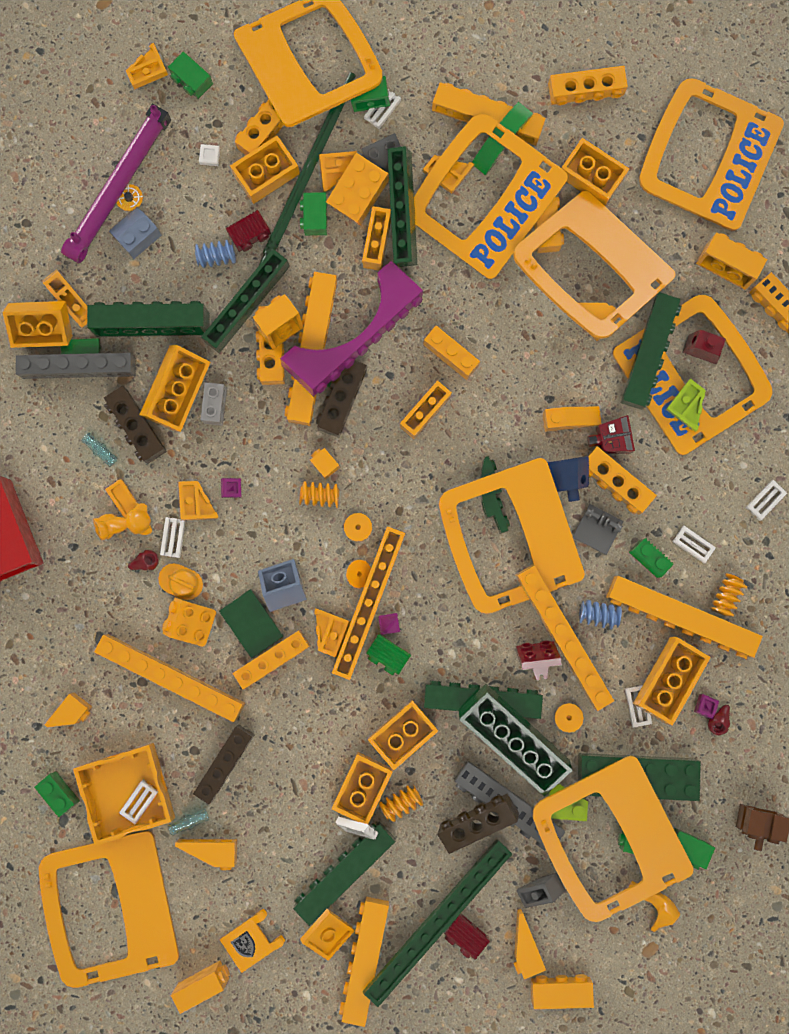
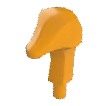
[628,880,680,932]

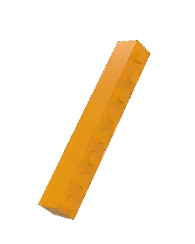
[285,271,338,426]
[332,526,405,680]
[515,565,614,711]
[606,576,763,660]
[94,634,245,722]

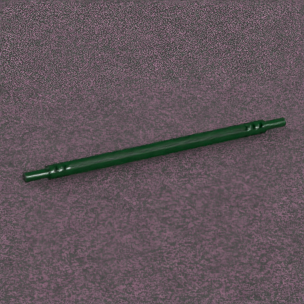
[259,72,356,265]

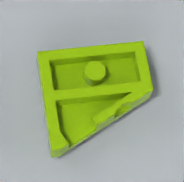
[666,378,706,432]
[549,784,588,822]

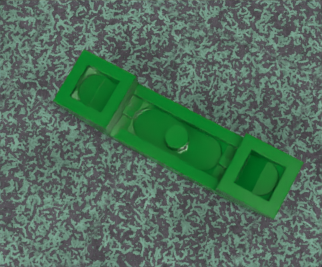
[472,102,533,176]

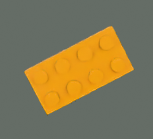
[139,345,211,432]
[633,637,711,726]

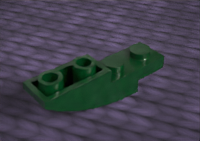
[480,456,510,534]

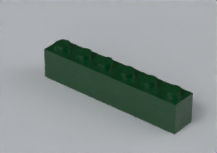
[388,146,418,267]
[201,249,290,354]
[621,292,682,410]
[423,680,543,719]
[293,821,396,926]

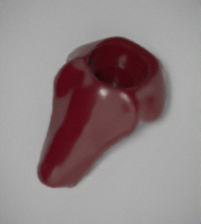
[128,550,159,571]
[708,705,730,736]

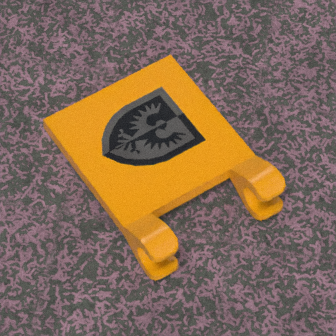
[220,909,285,973]

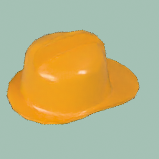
[158,563,203,600]

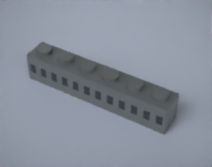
[16,353,136,379]
[454,760,565,851]

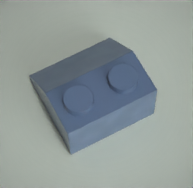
[109,207,162,259]
[258,559,307,612]

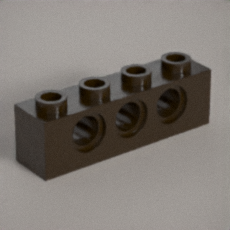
[316,361,367,438]
[104,386,167,464]
[193,724,255,805]
[437,793,519,854]

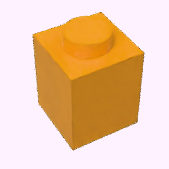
[310,448,340,480]

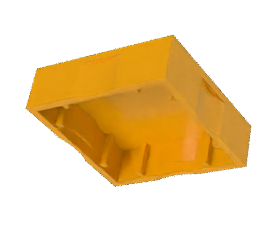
[73,743,175,846]

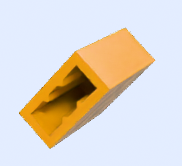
[171,960,230,1014]

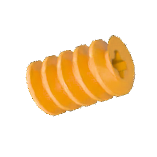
[299,481,339,508]
[710,573,747,617]
[379,784,424,822]

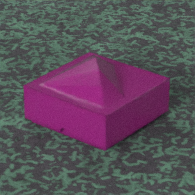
[221,478,242,498]
[378,613,400,635]
[694,694,719,719]

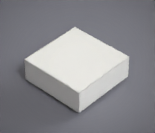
[199,144,220,166]

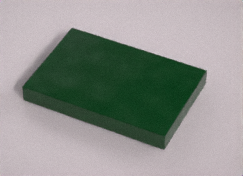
[219,589,284,659]

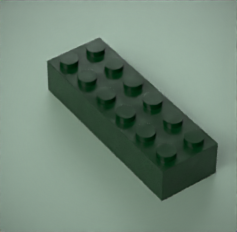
[87,301,210,337]
[458,684,573,797]
[578,753,701,801]

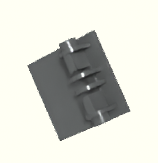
[361,133,401,174]
[573,504,624,555]

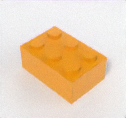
[230,136,300,204]
[561,138,629,206]
[326,152,389,226]
[696,232,768,290]
[253,294,303,350]
[2,301,73,348]
[368,700,438,770]
[331,752,393,824]

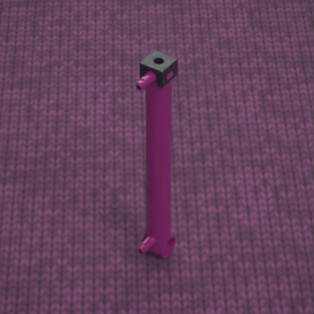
[61,103,172,263]

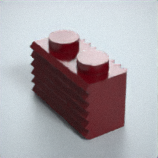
[226,210,271,252]
[444,913,490,960]

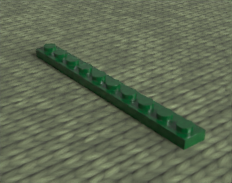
[362,839,512,1007]

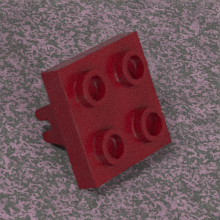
[516,640,561,680]

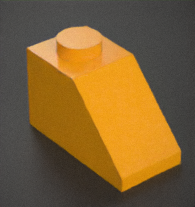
[45,692,92,727]

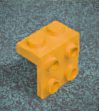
[162,597,216,647]

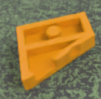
[126,43,168,90]
[319,151,357,192]
[423,155,474,194]
[178,481,218,521]
[314,608,351,658]

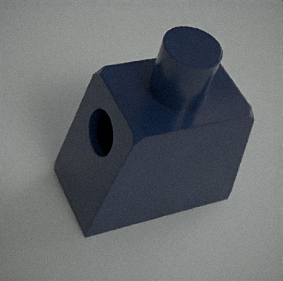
[547,456,589,502]

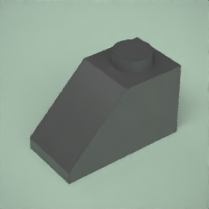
[516,873,566,908]

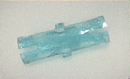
[81,432,118,467]
[168,808,209,836]

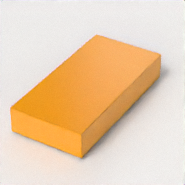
[105,479,139,518]

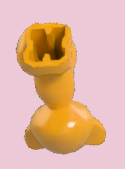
[93,503,152,541]

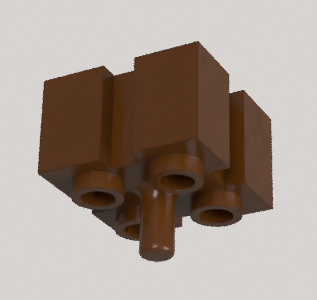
[735,804,789,851]

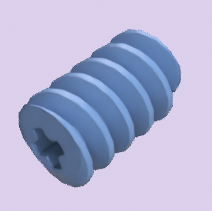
[195,240,236,268]
[579,600,622,630]

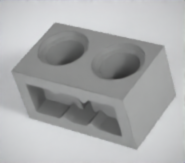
[200,382,227,426]

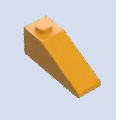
[42,269,87,328]
[543,406,602,432]
[175,839,237,870]
[513,909,546,979]

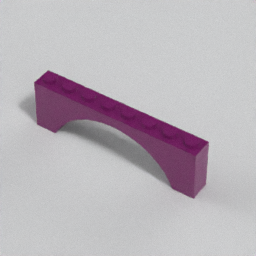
[280,261,423,397]

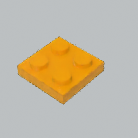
[300,909,355,961]

